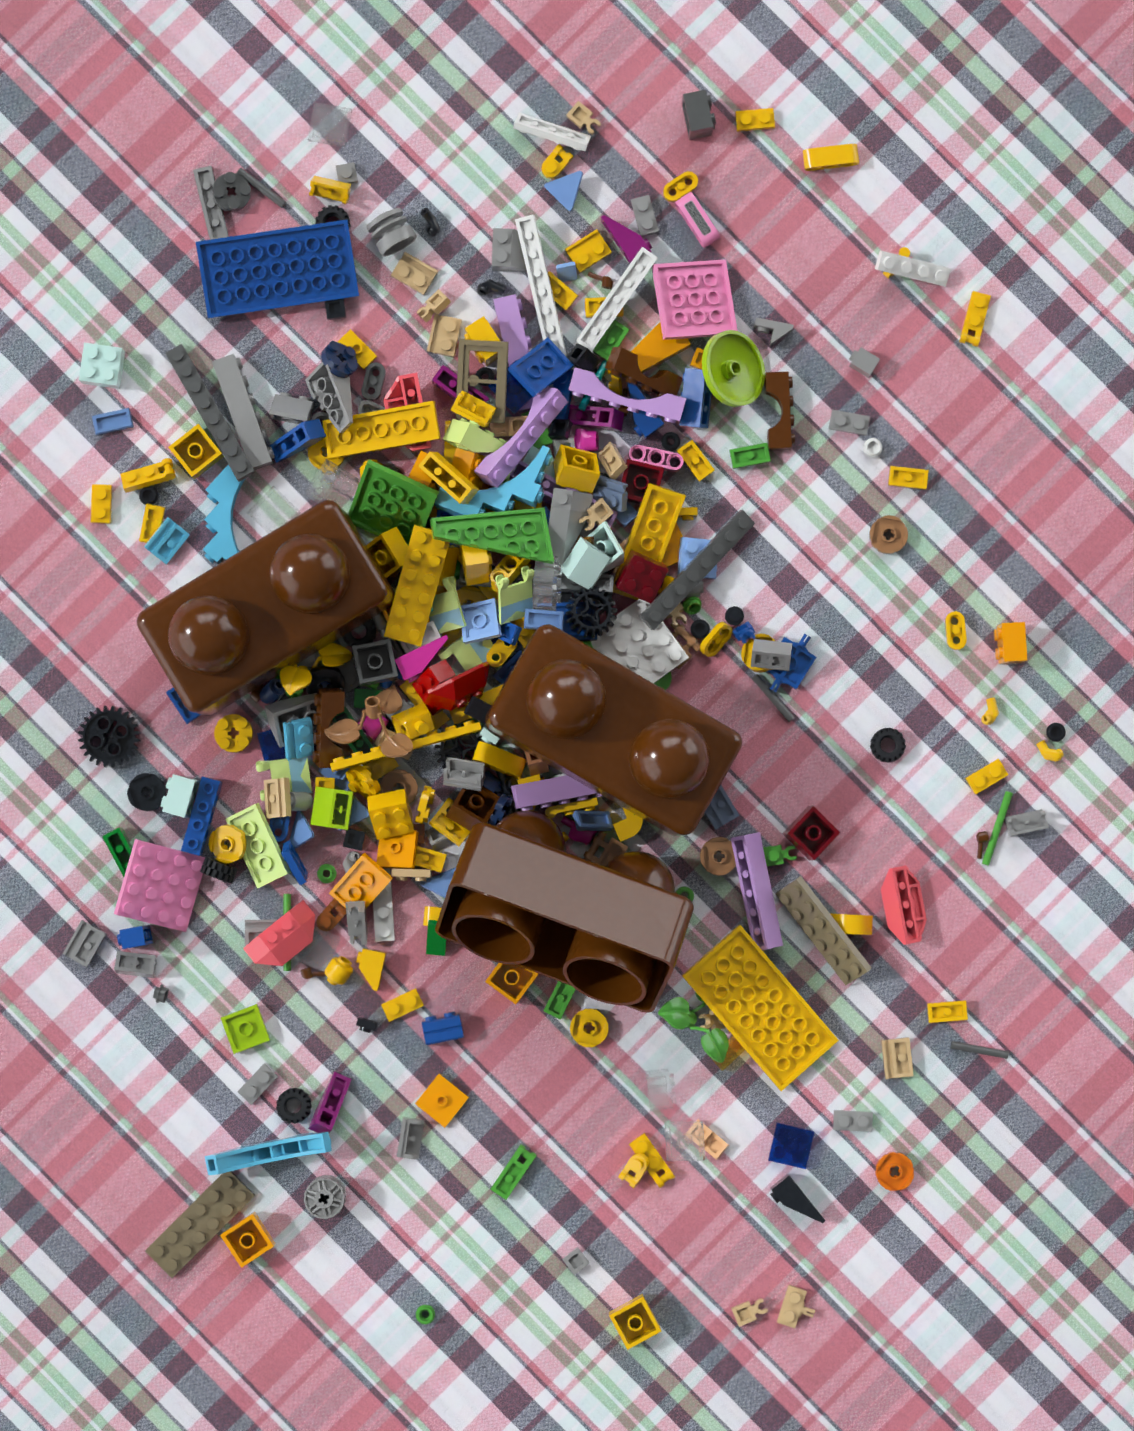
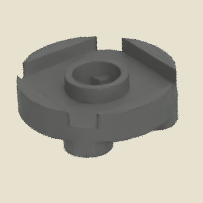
[212,172,251,211]

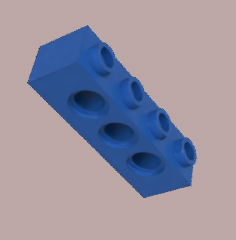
[181,776,223,856]

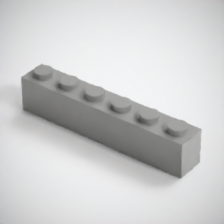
[212,354,275,470]

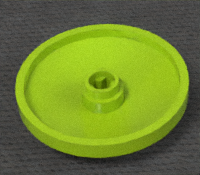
[702,330,765,407]

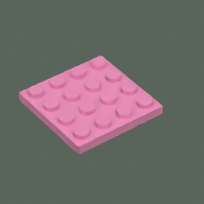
[652,259,738,340]
[114,839,205,932]

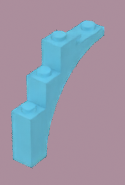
[434,445,553,516]
[203,465,246,564]
[204,1132,332,1175]

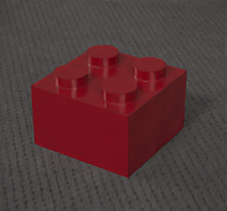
[622,459,664,504]
[614,549,668,604]
[782,806,841,860]

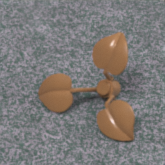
[324,685,413,758]

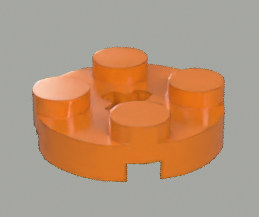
[875,1152,914,1191]

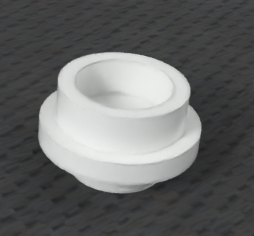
[863,438,882,458]

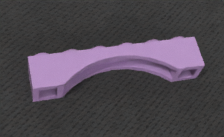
[569,367,686,423]
[474,386,568,488]

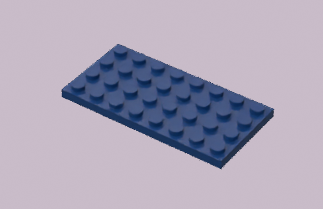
[196,220,359,318]

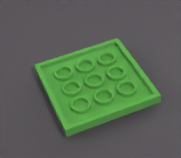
[348,459,439,546]

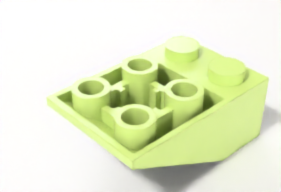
[443,418,507,453]

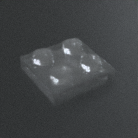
[308,102,352,147]

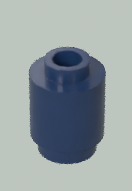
[259,678,286,704]
[483,771,502,795]

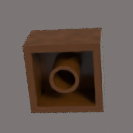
[446,786,500,831]

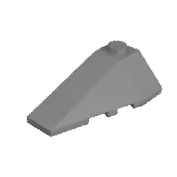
[305,362,353,433]
[543,488,593,568]
[265,688,347,748]

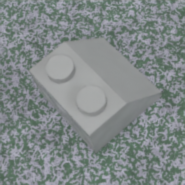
[492,228,527,272]
[269,392,314,424]

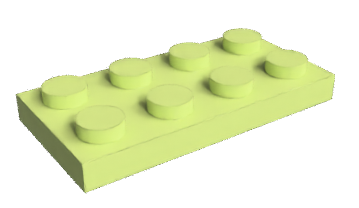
[225,803,291,889]

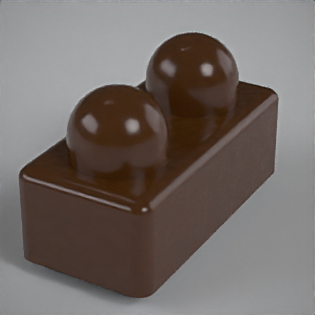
[137,500,395,716]
[485,624,742,836]
[435,811,694,1013]

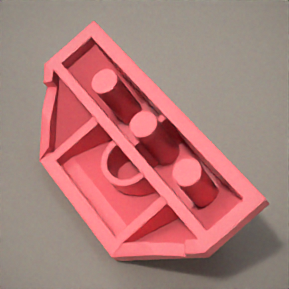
[383,372,432,451]
[881,865,927,945]
[243,900,315,966]

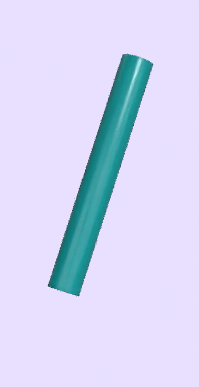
[578,360,607,411]

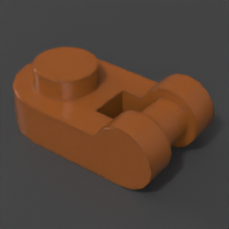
[316,898,346,932]

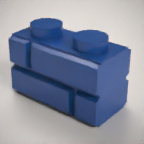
[422,1011,464,1045]

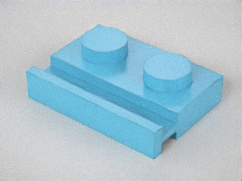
[144,517,190,565]
[283,717,314,761]

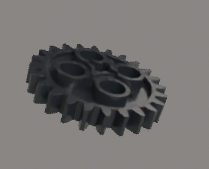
[78,706,141,768]

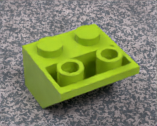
[311,786,354,830]

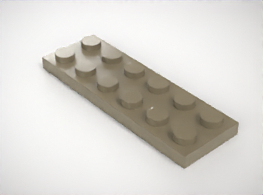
[776,876,871,985]
[145,1171,255,1278]

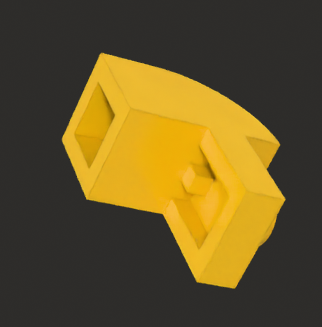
[613,807,643,842]
[830,913,873,935]

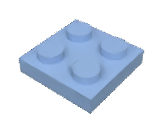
[677,537,717,579]
[461,598,502,644]

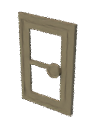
[456,339,509,423]

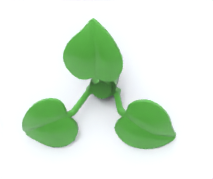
[658,992,729,1063]

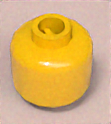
[325,956,353,985]

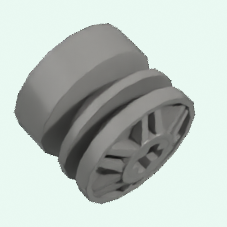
[367,208,417,257]
[304,1175,347,1219]

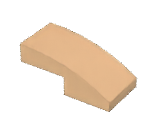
[490,416,527,437]
[686,1119,730,1160]

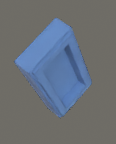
[92,408,134,435]
[524,608,564,631]
[573,811,614,831]

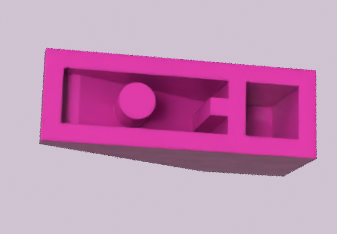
[394,635,448,683]

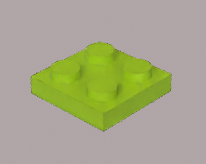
[221,1004,271,1054]

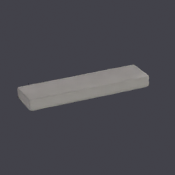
[193,166,229,240]

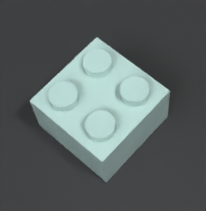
[79,343,125,389]
[161,774,200,818]

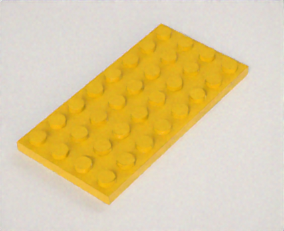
[681,924,839,1091]

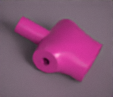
[574,429,599,452]
[358,715,389,740]
[561,816,597,845]

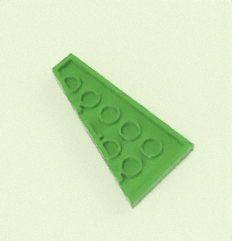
[430,507,554,564]

